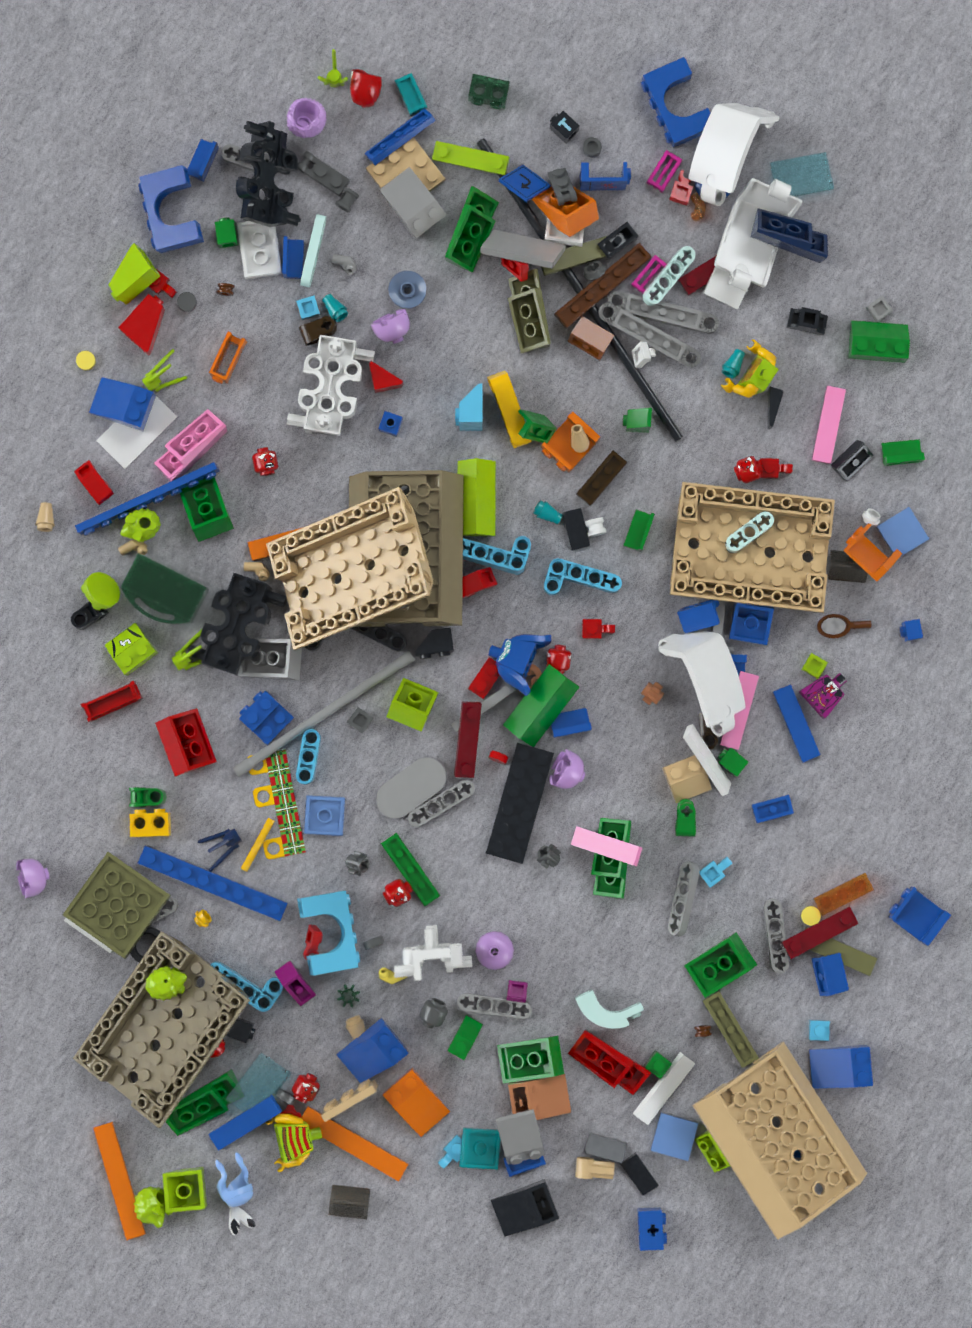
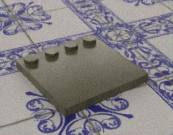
[63,852,171,959]

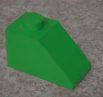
[622,408,652,433]
[447,1015,483,1060]

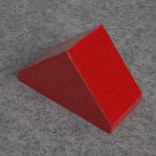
[369,361,404,393]

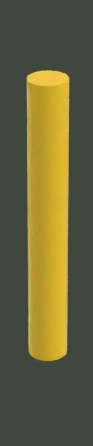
[241,818,275,872]

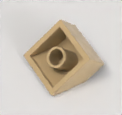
[662,755,712,803]

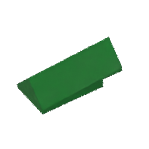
[445,186,499,273]
[503,664,580,747]
[591,818,631,900]
[166,1069,244,1136]

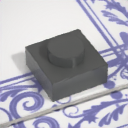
[347,707,374,734]

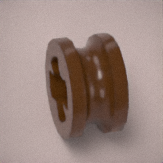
[217,283,235,296]
[694,1025,712,1037]

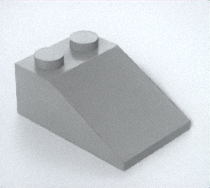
[379,167,446,238]
[238,638,302,681]
[496,1109,545,1164]

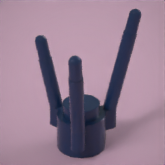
[198,828,242,872]

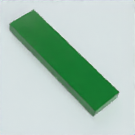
[381,832,441,907]

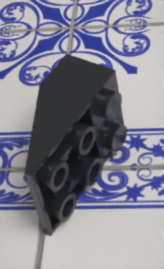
[491,1179,559,1237]

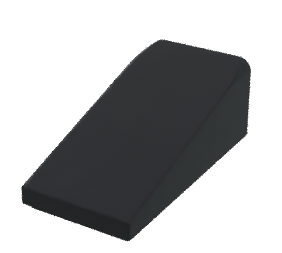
[597,221,639,259]
[767,386,784,429]
[562,508,590,551]

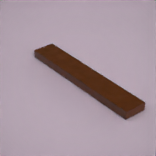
[554,243,652,329]

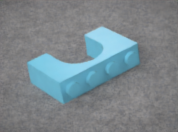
[297,891,360,976]

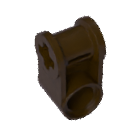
[298,316,337,346]

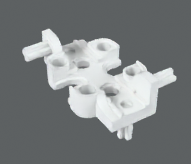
[287,335,375,436]
[394,925,472,981]

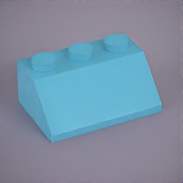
[455,383,482,431]

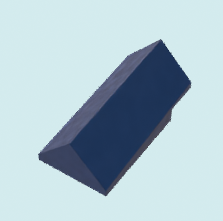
[750,208,828,263]

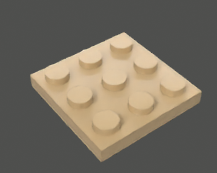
[366,137,445,192]
[321,1079,378,1122]

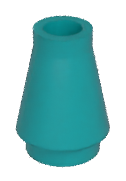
[322,294,348,322]
[722,349,745,379]
[533,500,563,525]

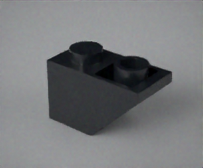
[415,627,454,659]

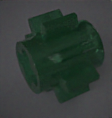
[337,984,360,1007]

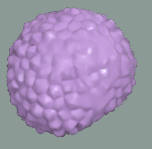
[287,98,327,138]

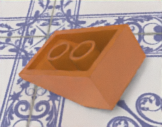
[532,184,599,237]
[383,1067,450,1137]

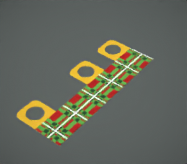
[247,749,306,859]

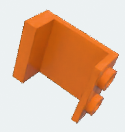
[541,411,601,473]
[843,523,902,582]

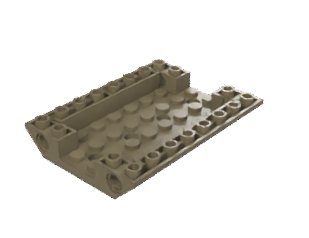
[349,470,464,627]
[73,931,250,1129]

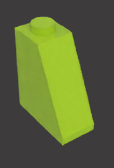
[108,243,160,305]

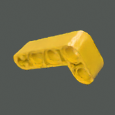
[487,370,532,448]

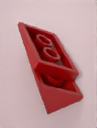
[568,1029,651,1095]

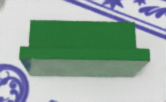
[518,409,557,444]
[881,439,925,466]
[623,510,655,552]

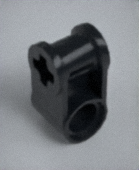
[71,601,109,630]

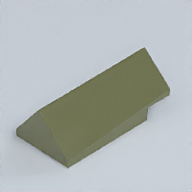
[508,269,551,353]

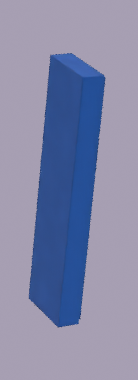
[365,109,436,165]
[773,684,820,763]
[208,1095,282,1151]

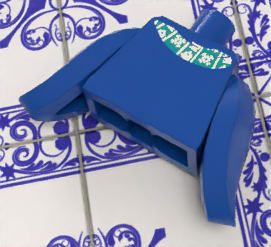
[488,634,551,697]

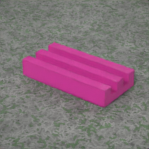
[646,150,682,193]
[631,255,667,293]

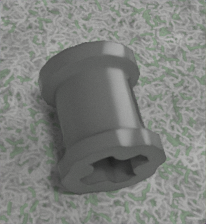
[335,187,359,213]

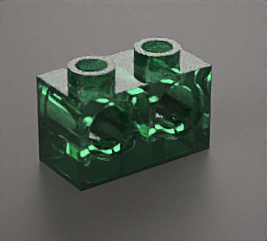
[468,74,510,110]

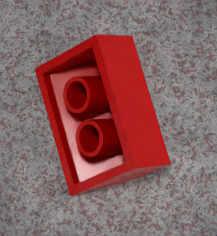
[155,708,217,777]

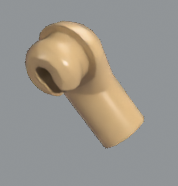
[118,540,148,556]
[244,562,270,581]

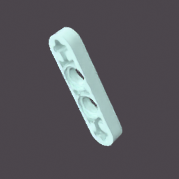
[300,214,327,288]
[643,246,695,306]

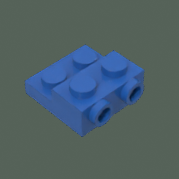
[729,603,774,645]
[239,691,294,745]

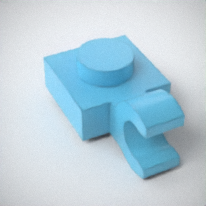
[699,857,732,888]
[438,1135,462,1169]

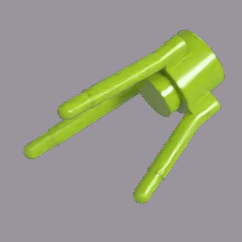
[317,49,348,88]
[142,349,187,392]
[171,629,202,671]

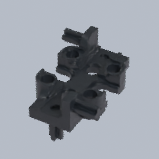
[236,121,301,227]
[188,573,287,676]

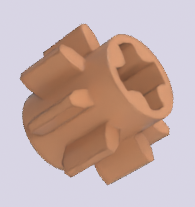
[641,682,665,705]

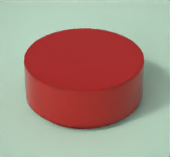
[488,750,508,765]

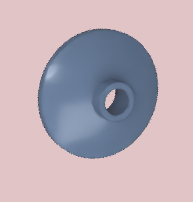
[388,271,426,309]

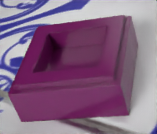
[506,980,528,1003]

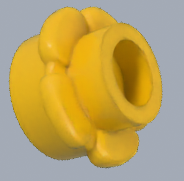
[194,909,212,928]

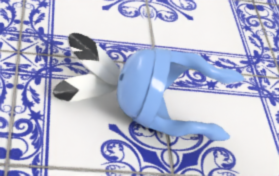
[215,1153,255,1235]

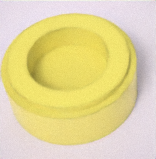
[76,351,96,371]
[801,906,821,926]

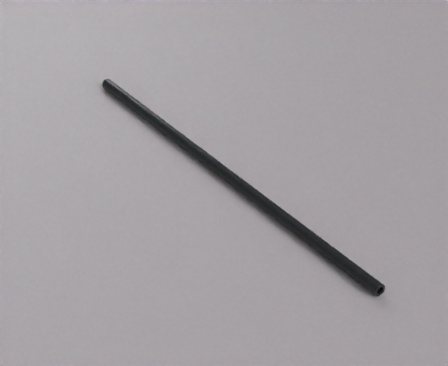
[477,138,683,442]

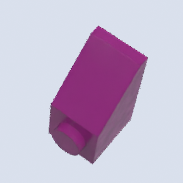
[275,961,316,1006]

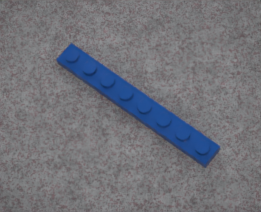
[75,462,220,536]
[138,845,288,921]

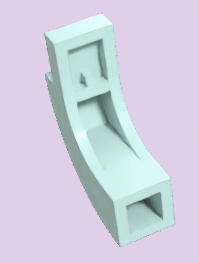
[575,989,644,1029]

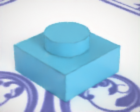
[296,296,320,320]
[809,1020,830,1041]

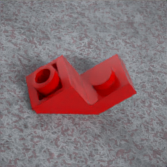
[74,460,114,505]
[463,567,497,598]

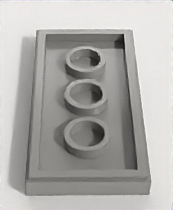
[480,230,565,269]

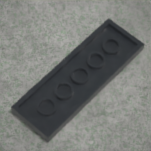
[486,743,554,864]

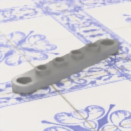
[607,291,719,334]
[598,302,701,367]

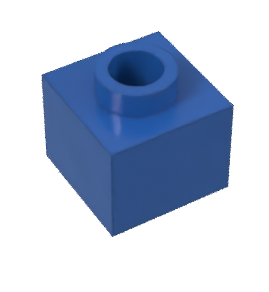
[378,411,403,437]
[900,619,923,642]

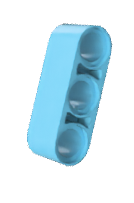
[296,729,321,784]

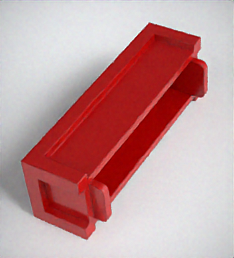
[80,681,143,722]

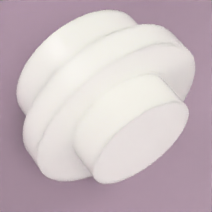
[862,508,881,526]

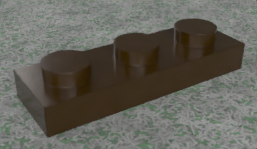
[576,450,628,507]

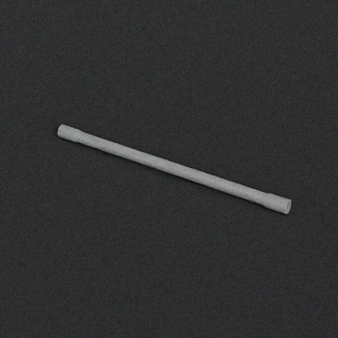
[233,651,415,777]

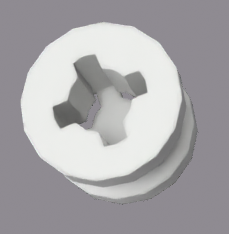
[585,517,607,537]

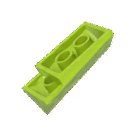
[457,458,496,536]

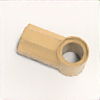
[575,1157,615,1179]

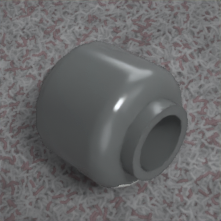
[420,998,448,1028]

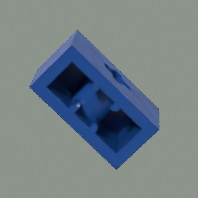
[637,1207,667,1251]

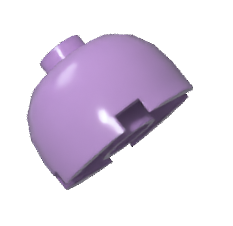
[371,309,410,344]
[549,749,585,789]
[16,859,49,898]
[475,931,514,970]

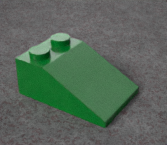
[180,477,234,542]
[684,932,757,998]
[497,1035,564,1084]

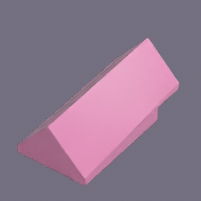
[154,409,227,482]

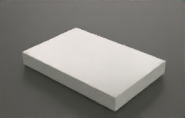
[237,221,282,280]

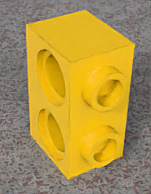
[129,809,171,837]

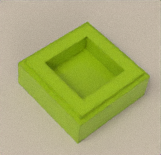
[801,653,828,679]

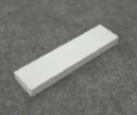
[683,724,731,796]
[633,1052,695,1125]

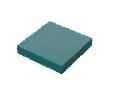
[459,1127,501,1170]

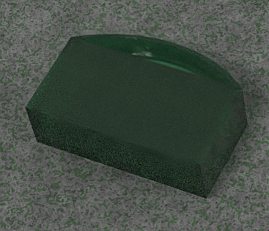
[121,553,209,625]

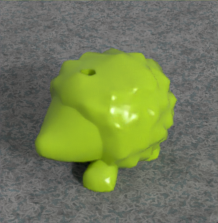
[120,508,161,543]
[146,966,187,1001]
[134,1186,173,1228]

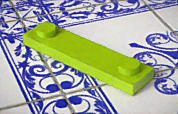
[432,141,510,176]

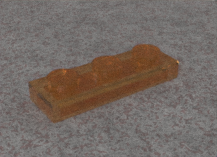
[813,872,874,916]

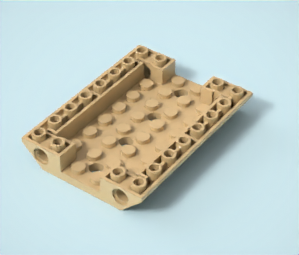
[670,482,835,613]
[266,487,433,650]
[692,1042,867,1239]

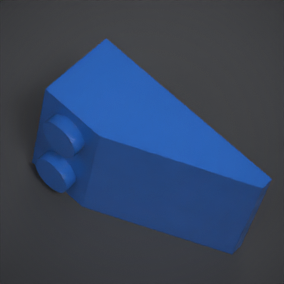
[89,377,156,431]
[336,1018,409,1083]
[809,1045,873,1089]

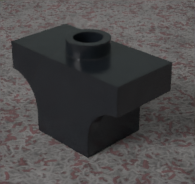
[786,307,828,336]

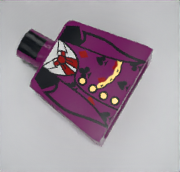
[799,673,847,719]

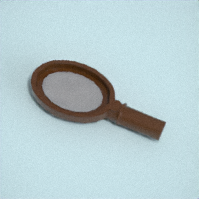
[817,614,872,638]

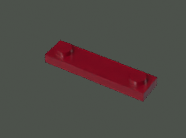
[678,255,717,296]
[454,701,482,778]
[781,906,859,959]

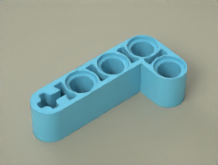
[463,536,531,575]
[544,558,622,595]
[211,961,284,1012]

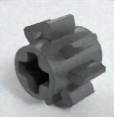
[537,844,561,869]
[345,851,369,876]

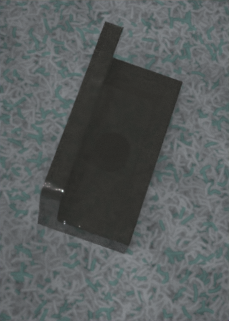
[828,550,868,583]
[329,1185,370,1219]

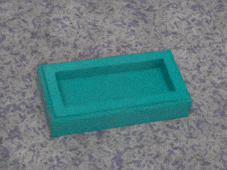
[395,73,427,116]

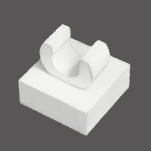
[631,341,656,368]

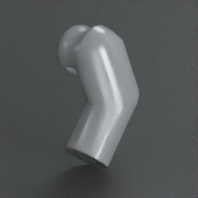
[332,254,357,275]

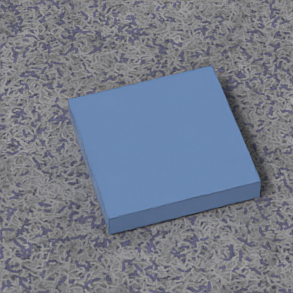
[876,507,929,557]
[304,795,345,836]
[650,1112,698,1161]

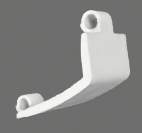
[688,103,780,206]
[714,178,802,292]
[658,630,746,737]

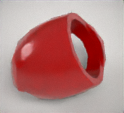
[350,69,382,108]

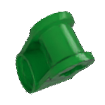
[129,787,167,807]
[675,799,696,837]

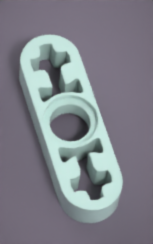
[725,512,774,553]

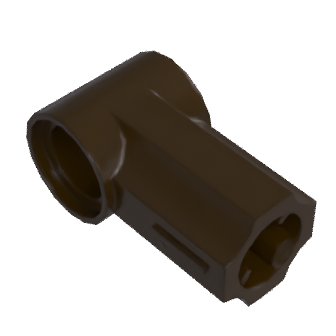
[698,712,718,749]

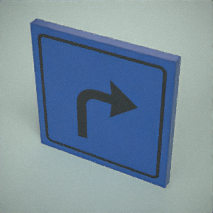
[498,165,551,202]

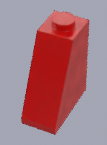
[118,294,165,356]

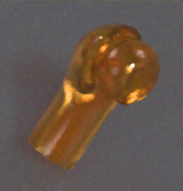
[690,192,706,221]

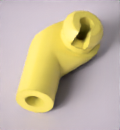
[378,967,407,984]

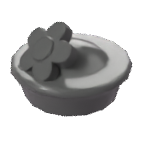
[584,261,606,280]

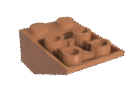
[508,1074,571,1120]

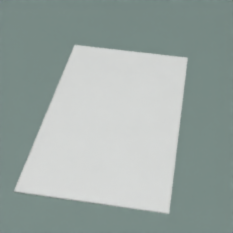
[96,389,177,469]

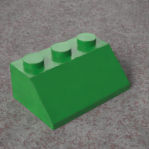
[848,320,910,363]

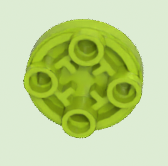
[81,572,120,610]

